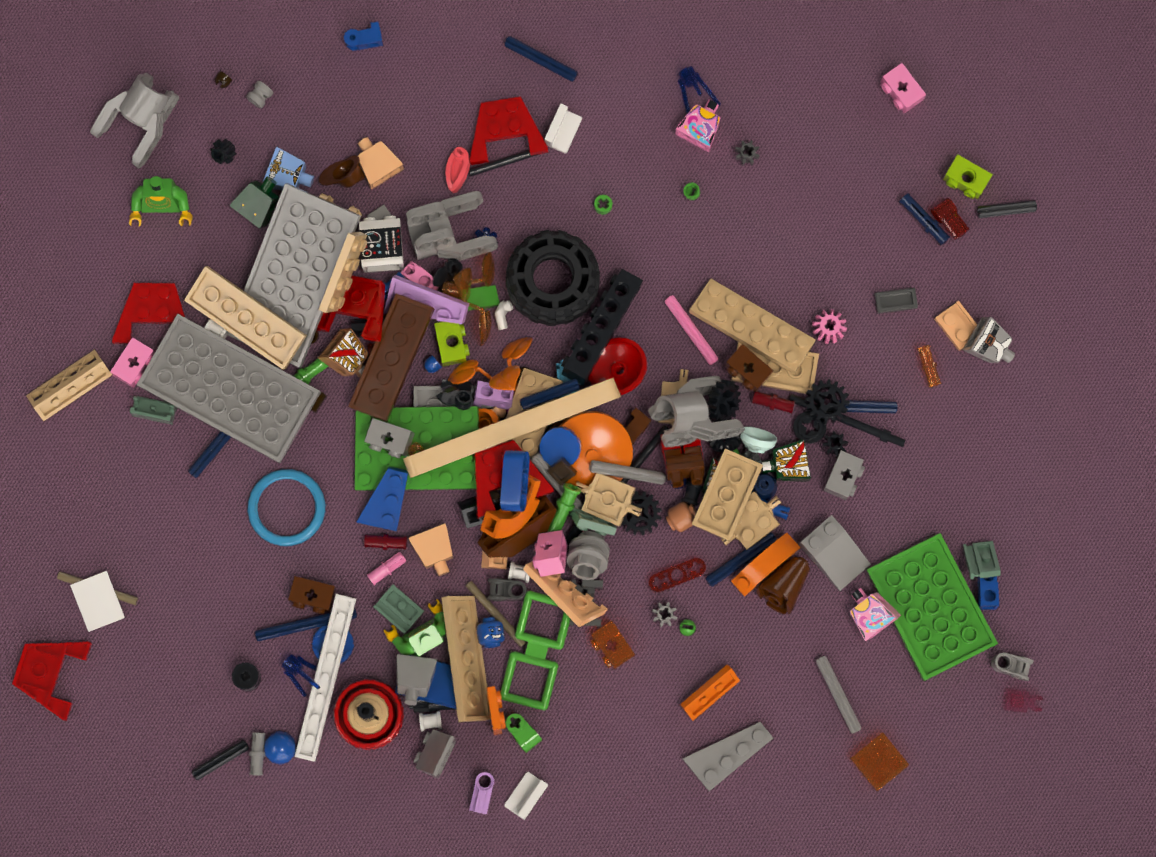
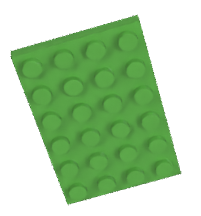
[355,406,479,491]
[866,533,998,681]

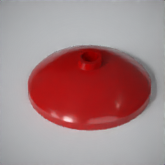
[588,338,647,395]

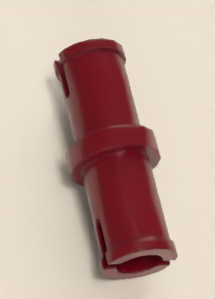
[752,391,795,414]
[364,534,407,550]

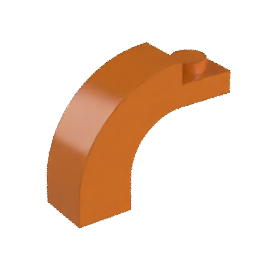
[480,474,541,538]
[731,533,801,597]

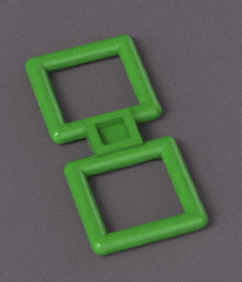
[500,591,570,711]

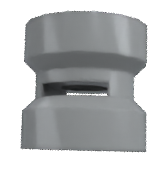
[246,81,274,109]

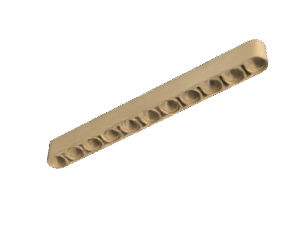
[403,377,621,478]

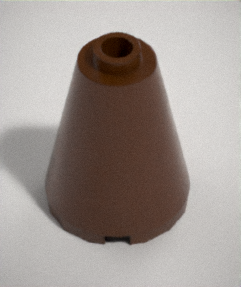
[756,557,810,615]

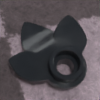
[433,258,466,296]
[437,379,474,410]

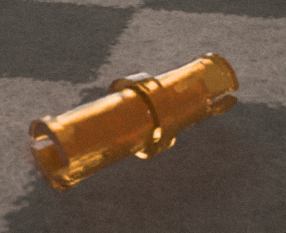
[917,345,942,388]

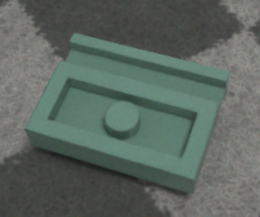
[569,508,617,536]
[963,541,1001,579]
[373,585,424,635]

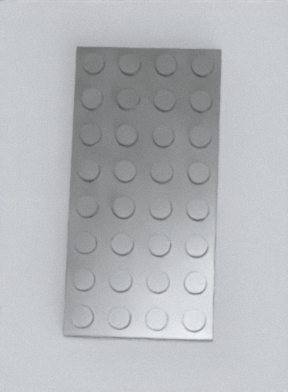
[227,183,361,368]
[137,314,321,464]

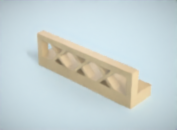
[26,350,112,421]

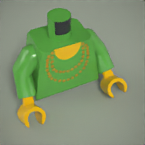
[129,176,193,227]
[384,599,446,657]

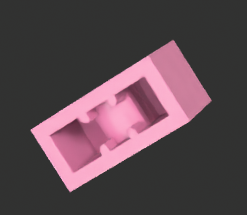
[881,63,926,113]
[110,337,155,388]
[533,530,568,577]

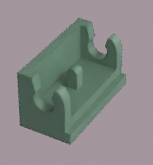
[130,396,177,425]

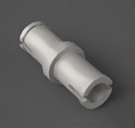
[249,733,266,776]

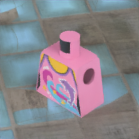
[675,100,721,152]
[850,588,901,641]

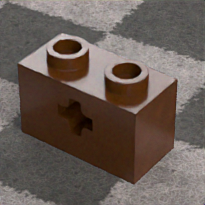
[725,344,774,392]
[288,576,336,614]

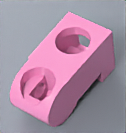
[400,261,439,291]

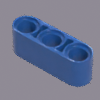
[500,450,530,512]

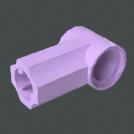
[469,772,494,814]

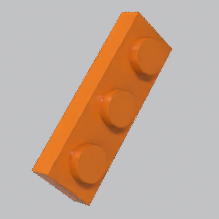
[680,664,740,721]

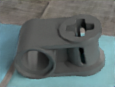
[487,578,527,601]

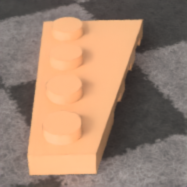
[523,561,607,627]

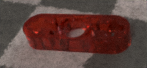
[649,558,706,593]

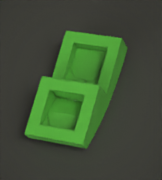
[455,285,500,311]

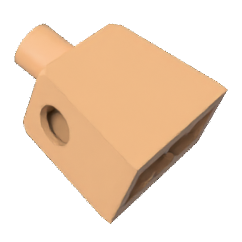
[358,137,404,190]
[409,524,453,576]

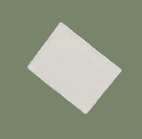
[70,571,125,632]

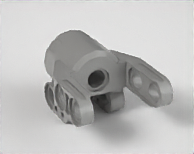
[90,73,179,168]
[406,191,498,261]
[648,376,745,447]

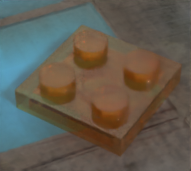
[850,732,909,792]

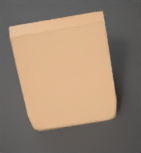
[481,550,507,569]

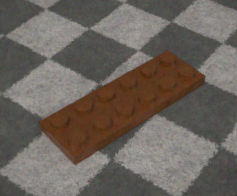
[348,293,435,422]

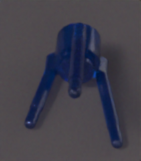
[678,66,721,114]
[282,654,320,697]

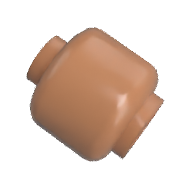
[666,502,697,532]

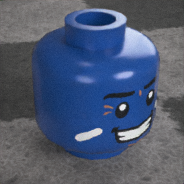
[476,617,505,648]

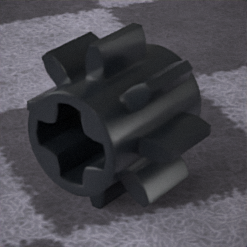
[210,139,237,165]
[822,431,848,458]

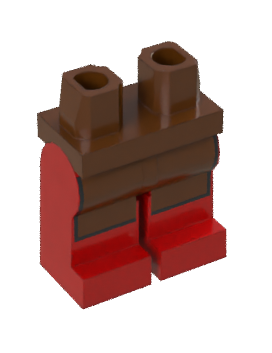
[660,434,704,488]

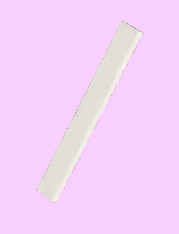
[294,594,357,762]

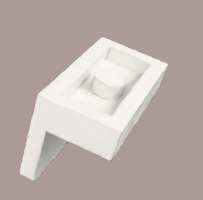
[544,104,582,154]
[505,772,548,820]

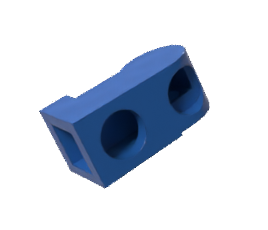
[344,22,383,51]
[977,576,999,610]

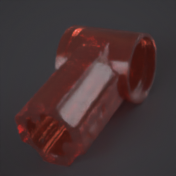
[930,198,970,240]

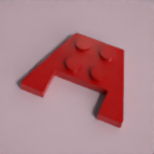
[470,96,549,165]
[317,276,385,342]
[112,283,185,344]
[474,440,554,519]
[12,642,92,721]

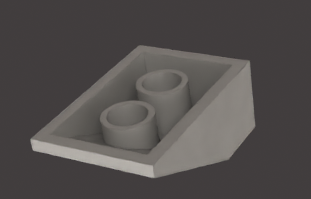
[799,515,871,591]
[413,729,456,779]

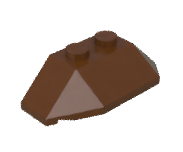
[477,496,557,558]

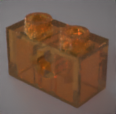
[590,620,635,670]

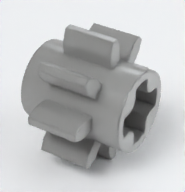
[652,602,677,627]

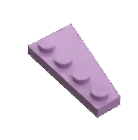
[384,275,469,324]

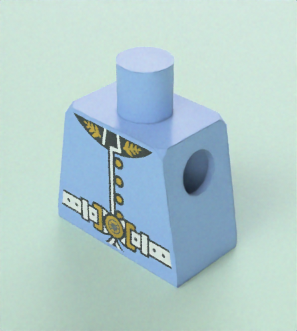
[263,147,314,191]

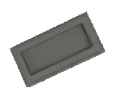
[874,288,918,314]

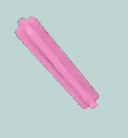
[665,295,718,365]

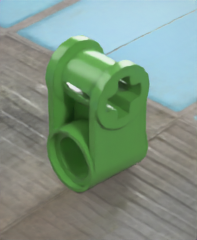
[506,713,542,753]

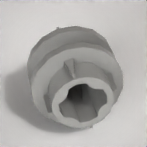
[567,531,610,580]

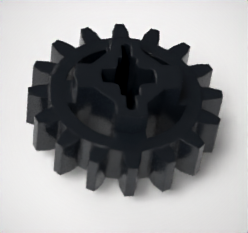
[707,379,741,422]
[804,379,850,425]
[621,491,662,536]

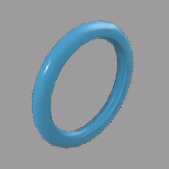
[247,469,325,546]

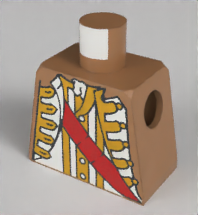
[318,328,368,378]

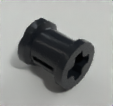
[680,482,703,507]

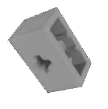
[364,418,415,458]
[823,450,865,500]

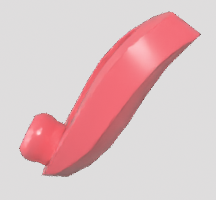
[445,147,470,193]

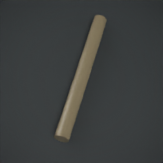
[57,571,138,606]
[466,581,527,647]

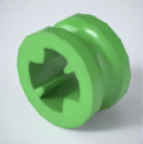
[594,195,612,215]

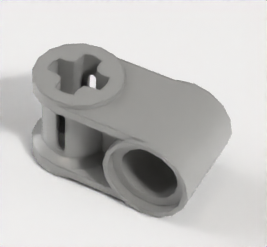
[991,653,1034,681]

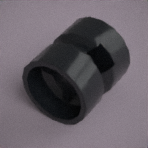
[232,662,261,692]

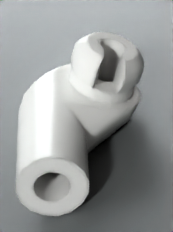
[495,300,513,330]

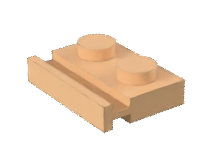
[934,301,977,351]

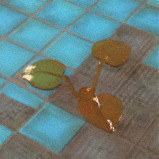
[443,252,495,346]

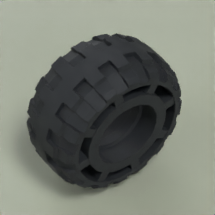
[506,230,600,326]

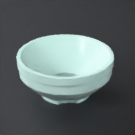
[740,427,777,454]

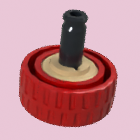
[334,679,404,750]

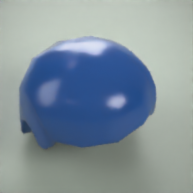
[264,731,296,765]

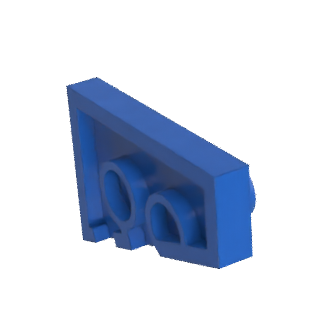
[356,467,408,531]

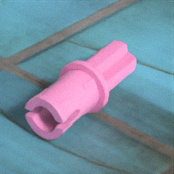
[367,552,406,586]

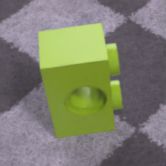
[943,154,993,200]
[434,322,470,367]

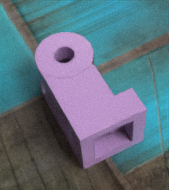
[473,381,514,409]

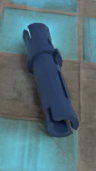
[899,193,950,245]

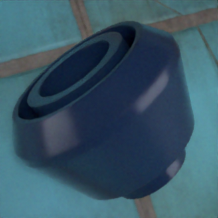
[751,473,777,500]

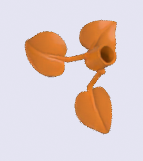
[448,337,533,397]

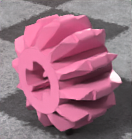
[812,309,847,344]

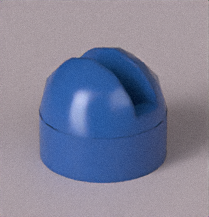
[424,355,442,373]

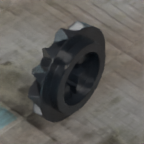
[793,411,826,444]
[709,435,741,453]

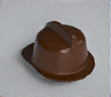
[319,155,365,188]

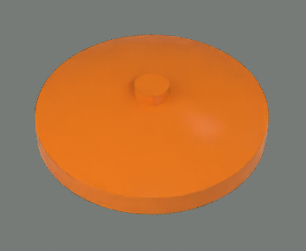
[559,411,633,488]

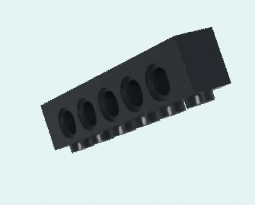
[561,269,643,386]

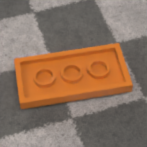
[487,686,506,735]

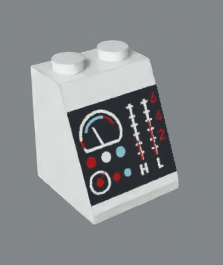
[359,216,404,273]

